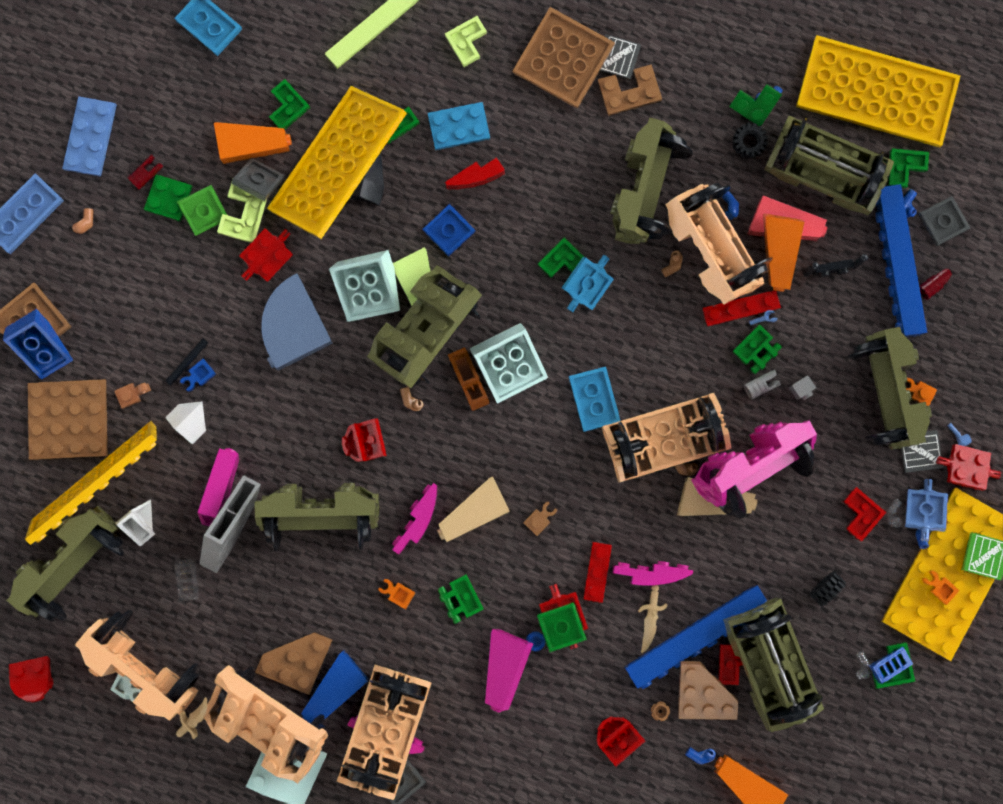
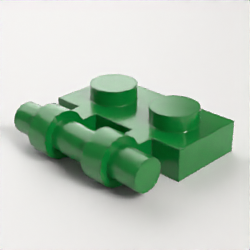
[732,324,782,374]
[437,574,484,624]

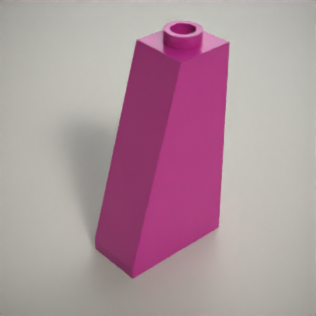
[198,448,239,526]
[485,629,533,712]

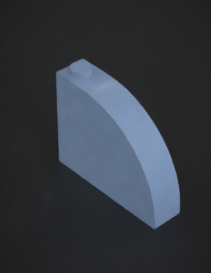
[262,274,333,371]

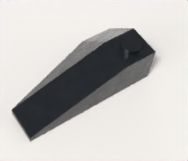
[349,152,384,206]

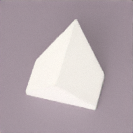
[165,402,206,444]
[115,500,155,546]

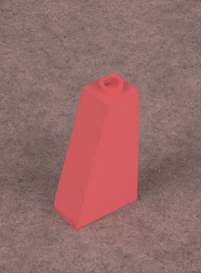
[747,196,828,241]

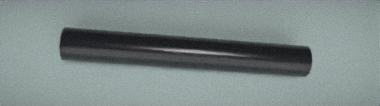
[165,338,209,386]

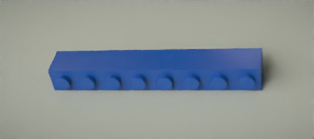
[875,184,927,337]
[624,585,767,689]

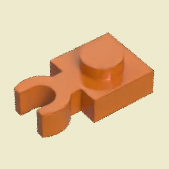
[906,378,937,406]
[922,570,960,605]
[378,579,415,610]

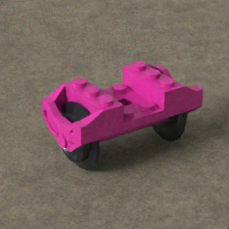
[691,420,817,519]

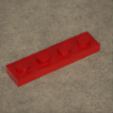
[702,290,781,327]

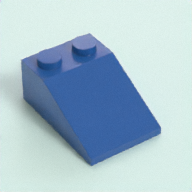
[3,309,73,380]

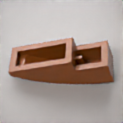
[448,347,490,411]

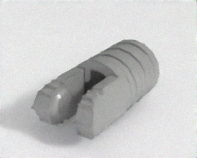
[744,370,781,400]

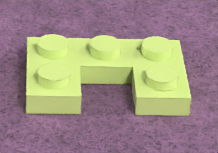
[217,182,267,243]

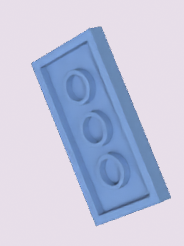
[62,96,117,177]
[0,173,64,254]

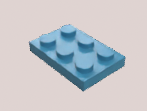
[175,0,242,56]
[428,102,490,150]
[569,367,621,432]

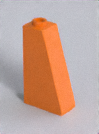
[214,122,292,164]
[763,213,805,292]
[714,754,788,804]

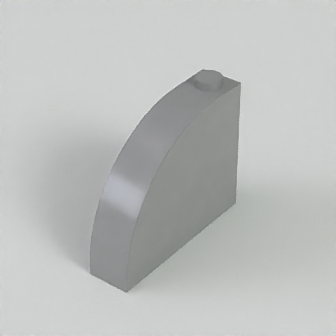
[200,475,261,573]

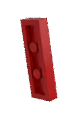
[583,542,612,603]

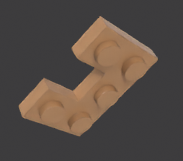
[598,64,662,116]

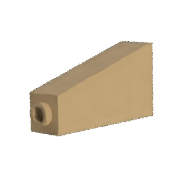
[437,477,510,542]
[677,477,757,516]

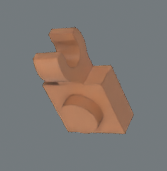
[114,383,151,409]

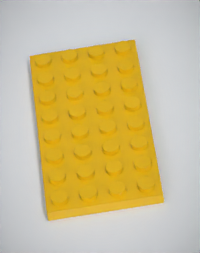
[796,35,960,148]
[267,86,407,239]
[25,421,157,545]
[881,487,1003,661]

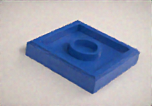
[422,204,476,257]

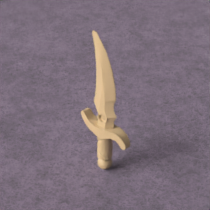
[638,585,667,653]
[176,697,207,739]

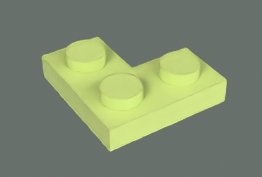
[445,16,487,67]

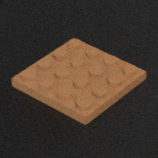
[513,7,615,109]
[28,379,108,460]

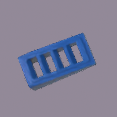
[868,647,913,684]

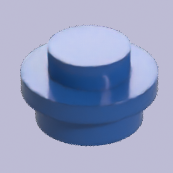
[526,632,545,651]

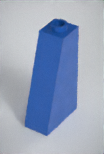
[301,650,369,723]

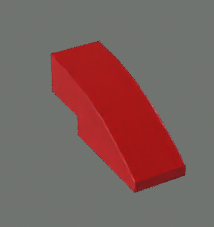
[445,157,505,189]

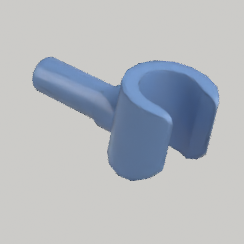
[749,310,777,325]
[948,423,972,446]

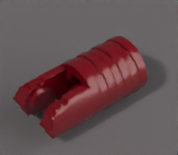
[127,154,164,190]
[919,268,952,300]

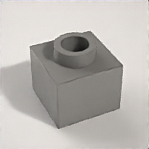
[788,375,816,400]

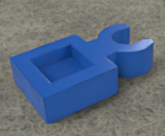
[180,359,216,392]

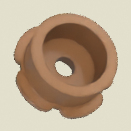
[651,701,670,721]

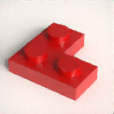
[843,487,886,542]
[718,644,743,685]

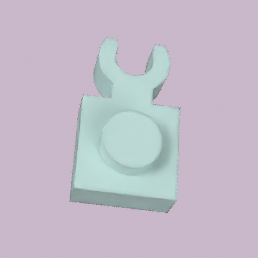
[110,674,142,702]

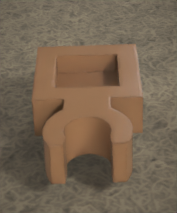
[524,502,557,536]

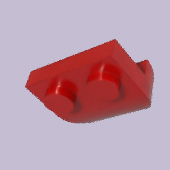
[342,418,387,462]
[9,656,53,702]
[597,717,645,767]

